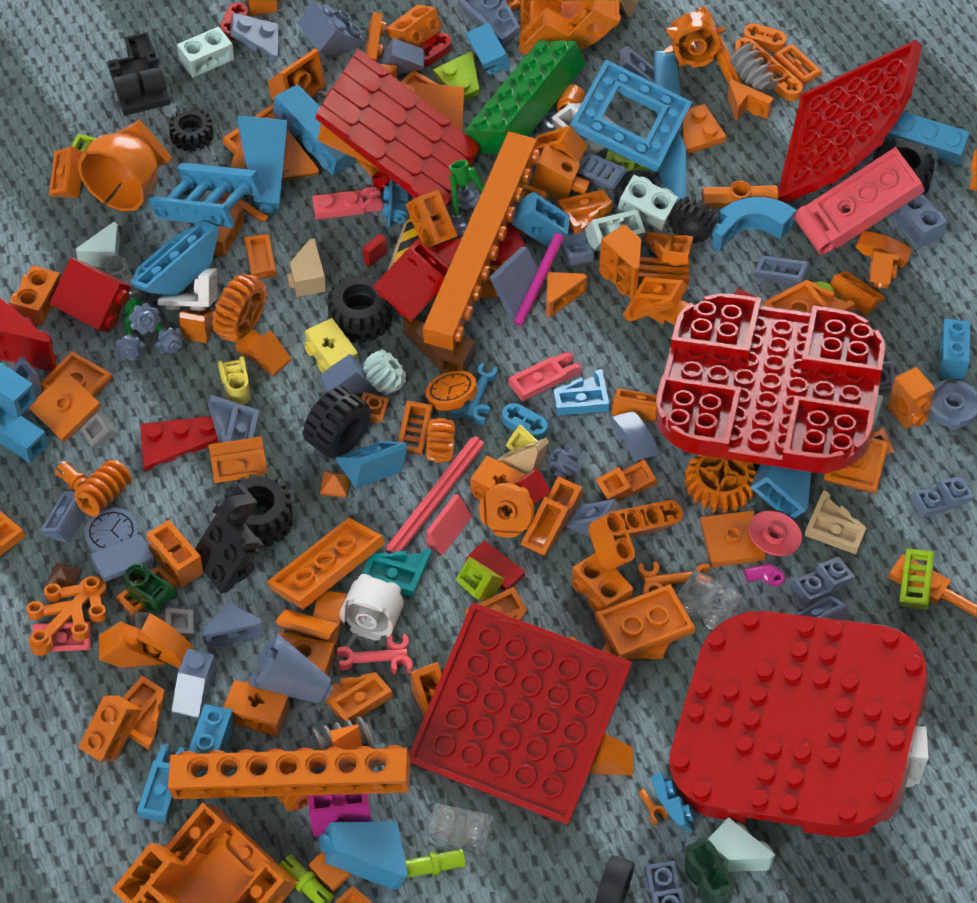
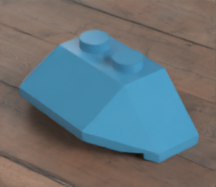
[130,221,219,296]

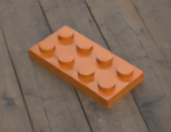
[267,517,385,609]

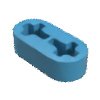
[502,403,548,441]

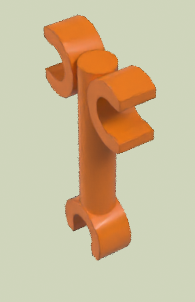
[638,561,713,594]

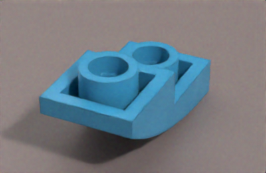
[651,772,695,833]

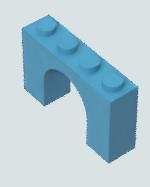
[884,111,970,166]
[0,362,48,463]

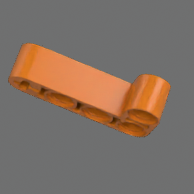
[589,500,683,570]

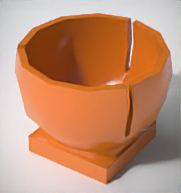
[78,120,172,212]

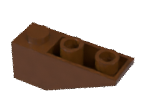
[403,317,475,373]

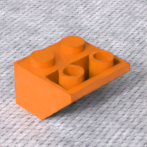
[599,224,641,300]

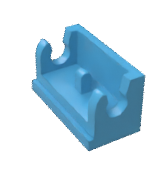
[465,23,510,75]

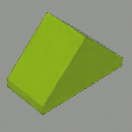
[455,557,504,601]

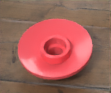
[748,511,802,556]

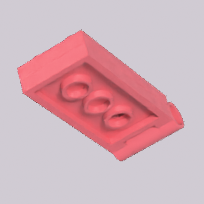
[795,147,925,255]

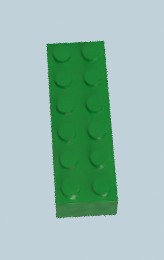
[465,40,586,154]

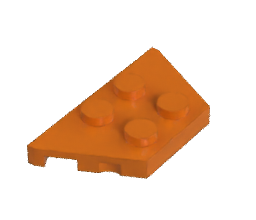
[230,130,319,181]
[764,279,855,313]

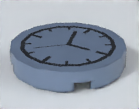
[84,508,139,552]

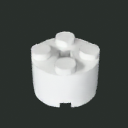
[339,574,404,640]

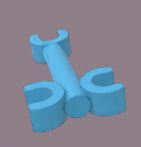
[450,363,497,426]

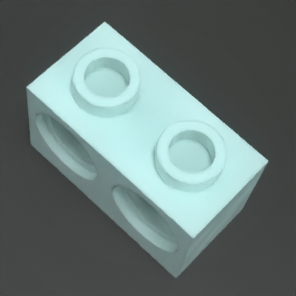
[177,27,234,78]
[618,175,678,231]

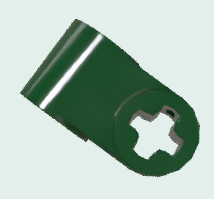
[124,564,178,616]

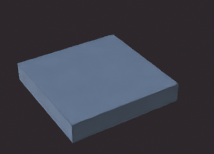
[489,247,547,319]

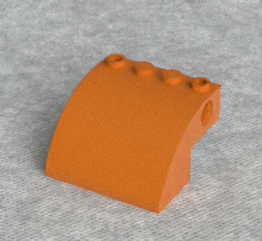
[519,0,621,55]
[112,802,298,903]

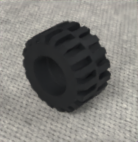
[872,139,935,195]
[327,273,392,343]
[303,386,372,460]
[223,474,293,549]

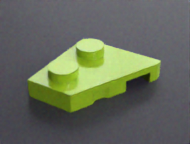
[433,51,479,101]

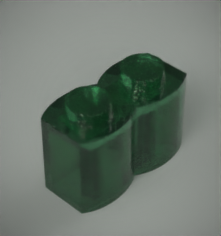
[684,838,734,903]

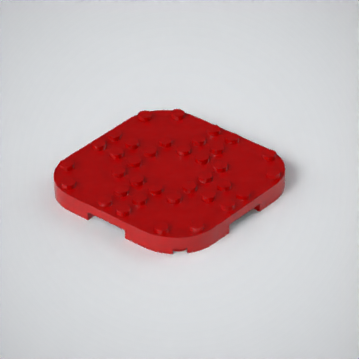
[656,294,885,474]
[669,611,929,837]

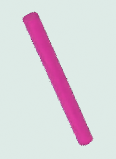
[513,233,564,327]

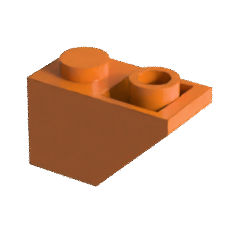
[99,621,165,668]

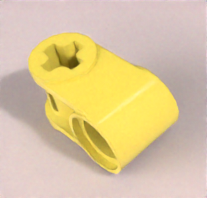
[218,356,250,405]

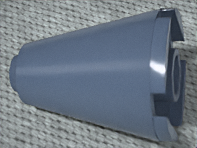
[249,634,333,704]

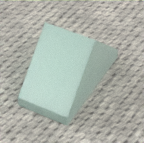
[76,222,120,267]

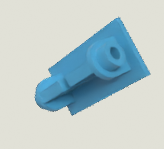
[383,179,408,228]

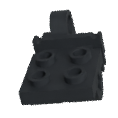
[108,32,170,116]
[195,484,264,593]

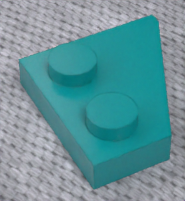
[362,549,432,597]

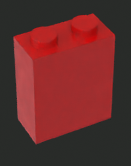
[49,258,132,332]

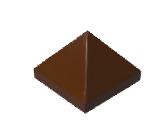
[46,562,82,588]

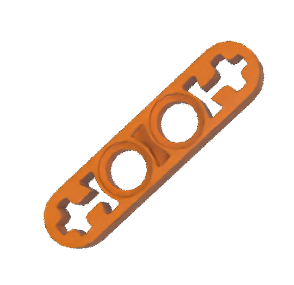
[734,38,803,101]

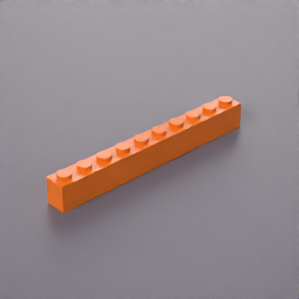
[423,132,540,351]

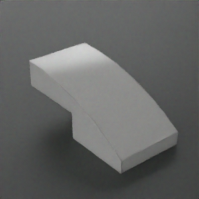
[134,608,194,638]

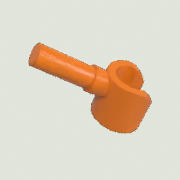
[639,789,668,826]

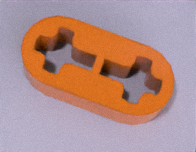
[743,23,787,52]

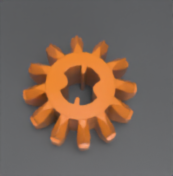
[426,418,455,463]

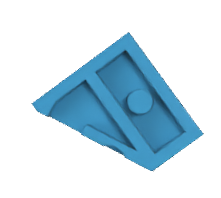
[553,369,609,416]

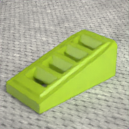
[899,548,935,610]

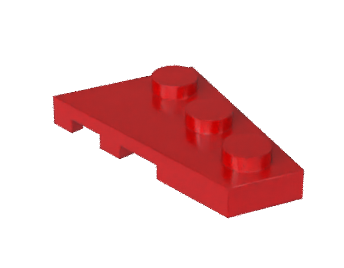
[140,416,219,472]

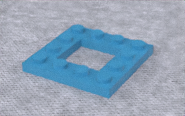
[570,60,692,173]

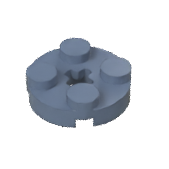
[929,380,977,430]

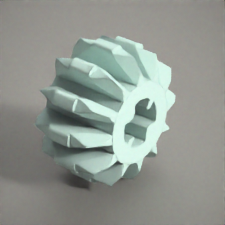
[362,350,406,395]

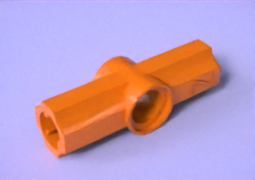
[701,181,778,209]

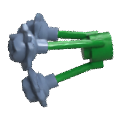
[449,160,484,240]
[114,298,185,361]

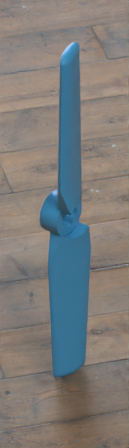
[654,51,686,209]

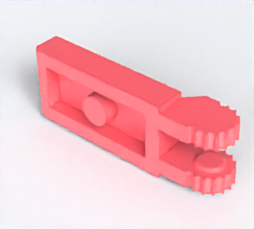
[312,187,383,220]
[509,351,583,402]

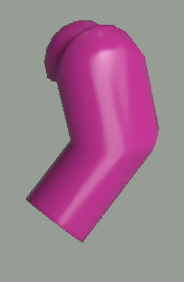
[743,564,785,587]

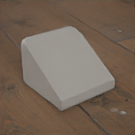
[80,411,120,448]

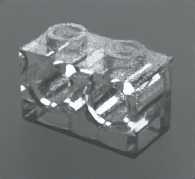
[678,569,743,630]
[428,803,493,857]

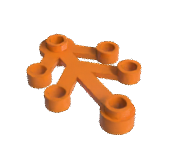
[26,576,107,656]

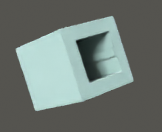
[704,817,775,872]

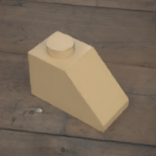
[286,238,326,297]

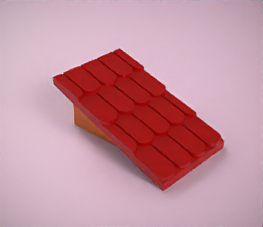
[315,49,480,209]

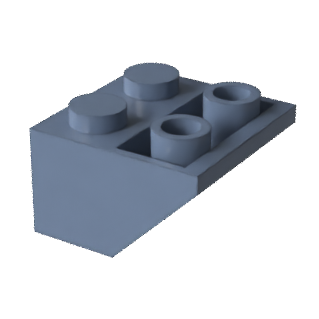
[297,2,366,57]

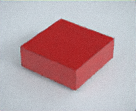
[363,234,387,268]
[515,468,551,505]

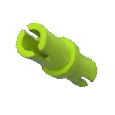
[405,848,465,879]
[280,855,334,903]

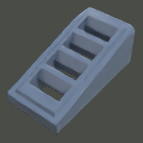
[577,152,627,190]
[754,255,812,288]

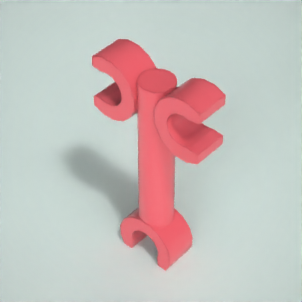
[336,634,412,675]

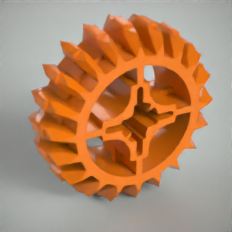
[212,273,267,343]
[684,454,757,514]

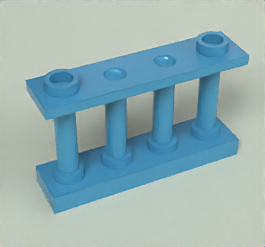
[148,163,265,228]

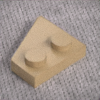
[805,490,866,555]

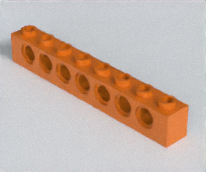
[168,745,410,799]

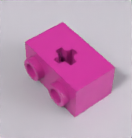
[308,794,372,837]

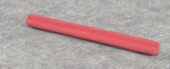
[386,436,484,554]

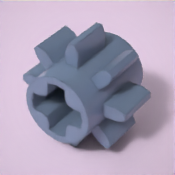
[549,445,582,479]

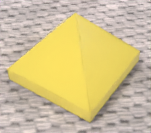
[505,425,538,451]

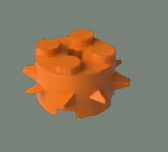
[664,11,726,68]

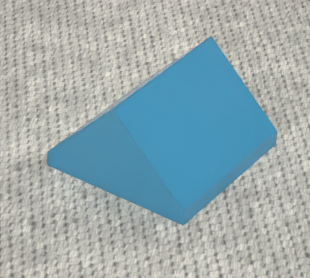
[336,441,407,489]

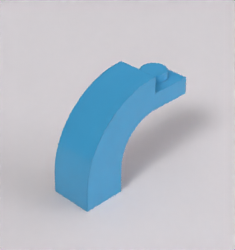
[711,197,797,251]

